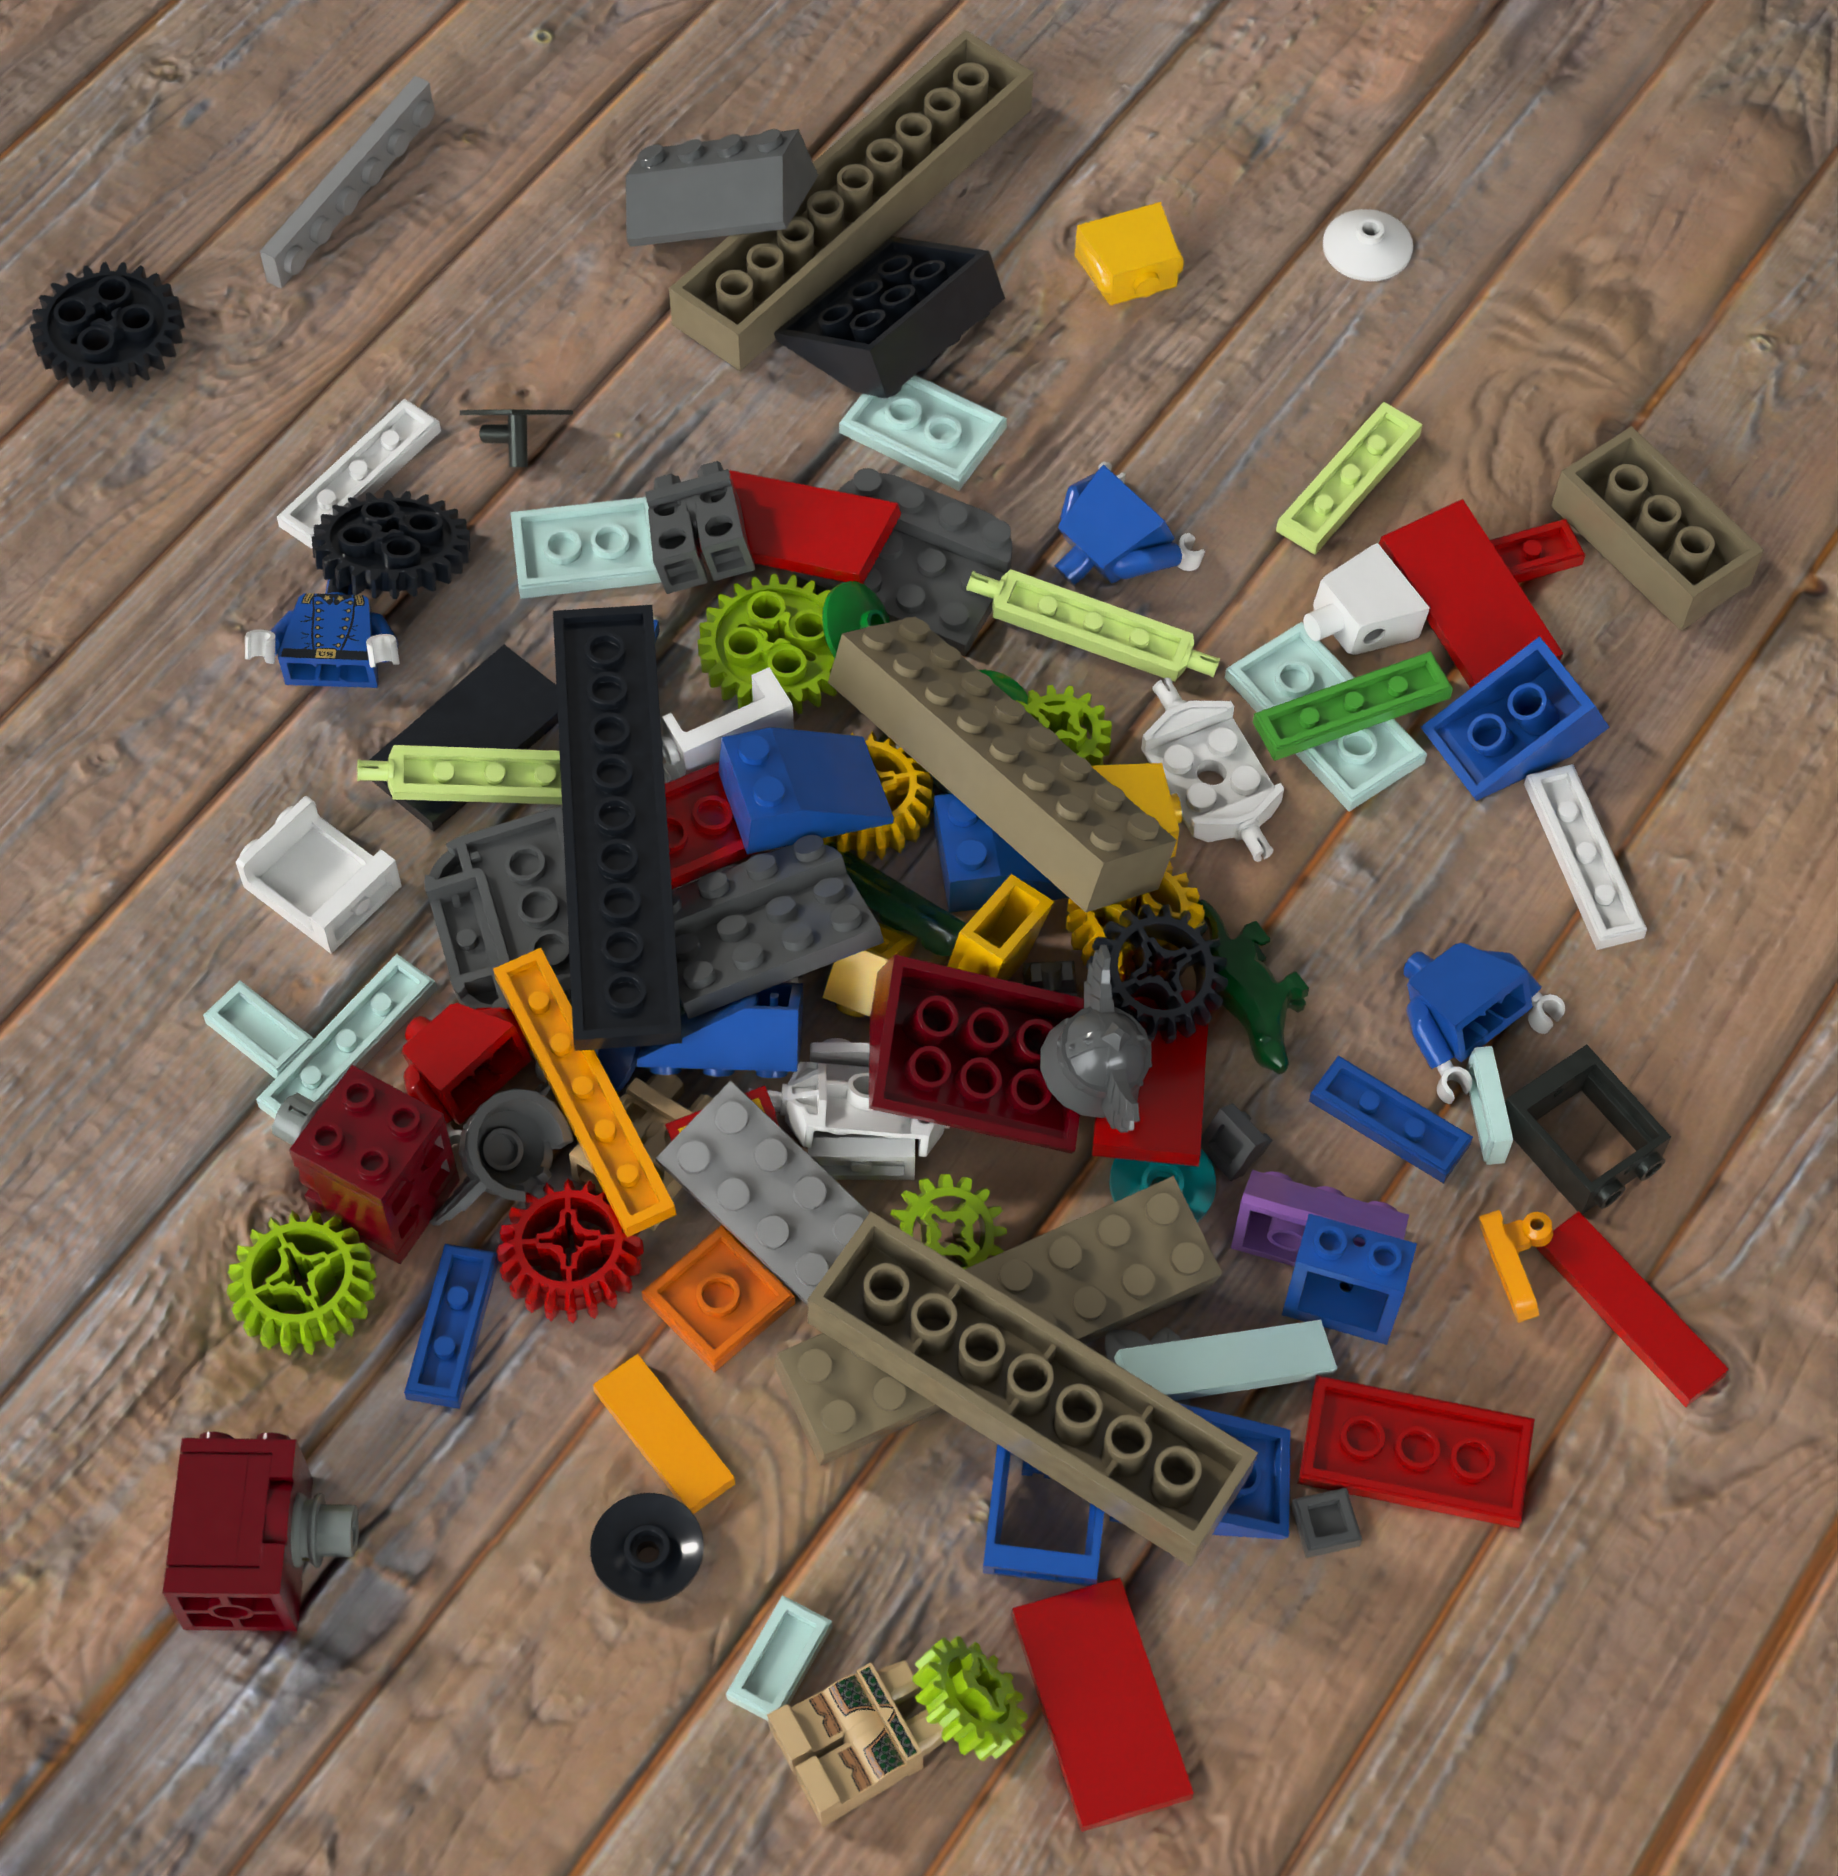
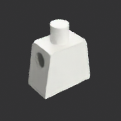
[1303,543,1430,655]

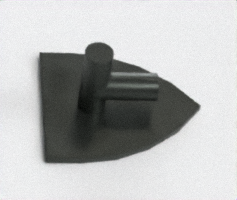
[460,409,573,467]

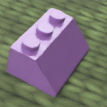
[1231,1170,1409,1266]

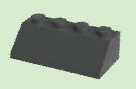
[626,129,818,247]

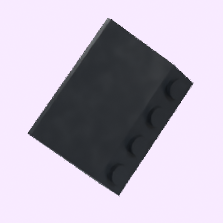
[774,236,1005,398]

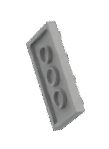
[655,1080,869,1305]

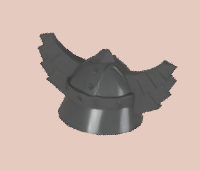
[1040,945,1152,1133]
[429,1081,573,1226]

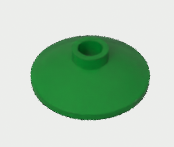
[822,581,890,658]

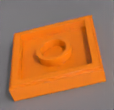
[641,1225,795,1373]

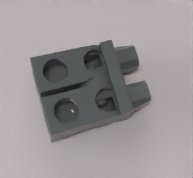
[645,461,756,594]

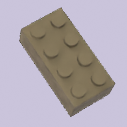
[1551,426,1764,631]

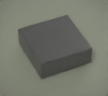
[1291,1488,1362,1558]

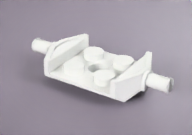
[1141,678,1284,862]
[748,1062,949,1157]

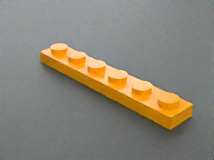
[493,948,677,1237]

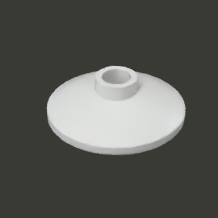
[1323,209,1413,281]

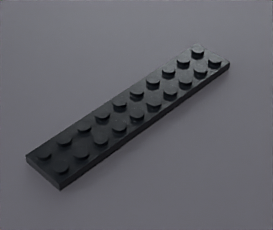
[553,605,682,1051]

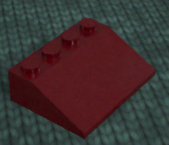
[869,954,1084,1154]

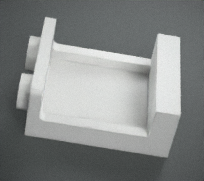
[661,667,794,783]
[236,796,402,954]
[808,1038,915,1180]

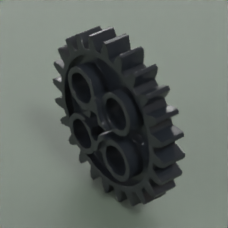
[30,262,185,392]
[312,490,470,599]

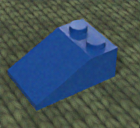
[1420,636,1610,801]
[718,727,894,854]
[934,794,1069,913]
[1109,1403,1291,1540]

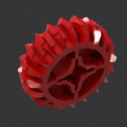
[497,1178,644,1324]

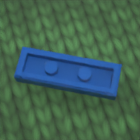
[1309,1055,1473,1184]
[404,1244,499,1409]

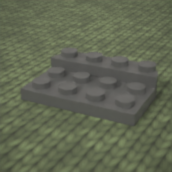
[792,468,1012,656]
[424,806,571,1010]
[672,835,884,1019]

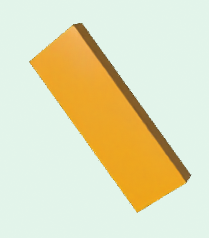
[593,1353,735,1514]

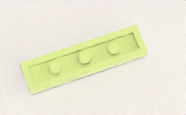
[1276,402,1423,555]

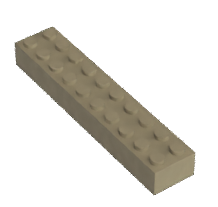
[669,30,1033,371]

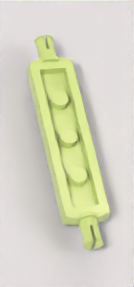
[966,569,1220,682]
[357,745,562,805]

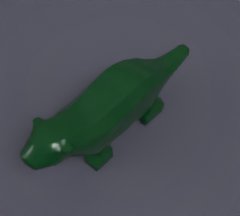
[1197,899,1309,1075]

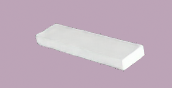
[277,399,441,549]
[1524,764,1648,950]

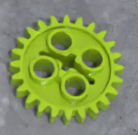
[697,574,837,714]

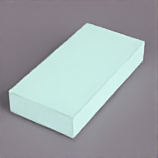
[203,981,314,1079]
[1466,1046,1513,1165]
[726,1595,832,1721]

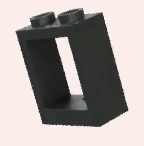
[1505,1044,1671,1214]

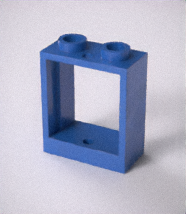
[1282,1213,1417,1345]
[983,1444,1104,1586]

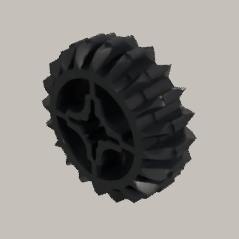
[1086,903,1228,1044]

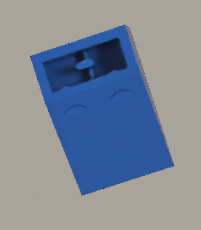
[637,982,803,1078]

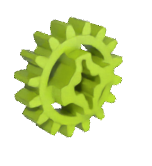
[1016,685,1112,766]
[890,1174,1007,1269]
[912,1636,1028,1761]

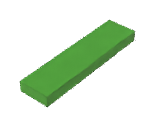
[1253,651,1453,761]

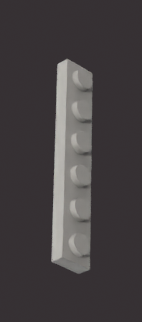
[260,76,435,289]

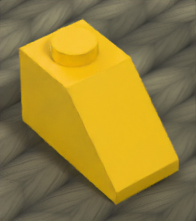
[822,922,917,1017]

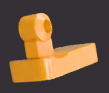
[1478,1209,1553,1323]

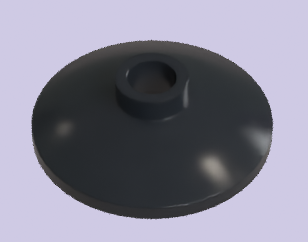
[590,1493,704,1604]

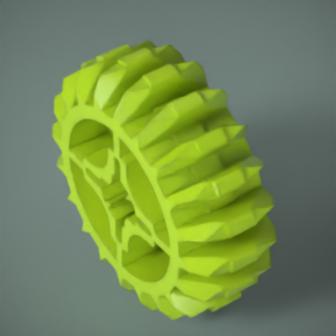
[227,1210,377,1356]

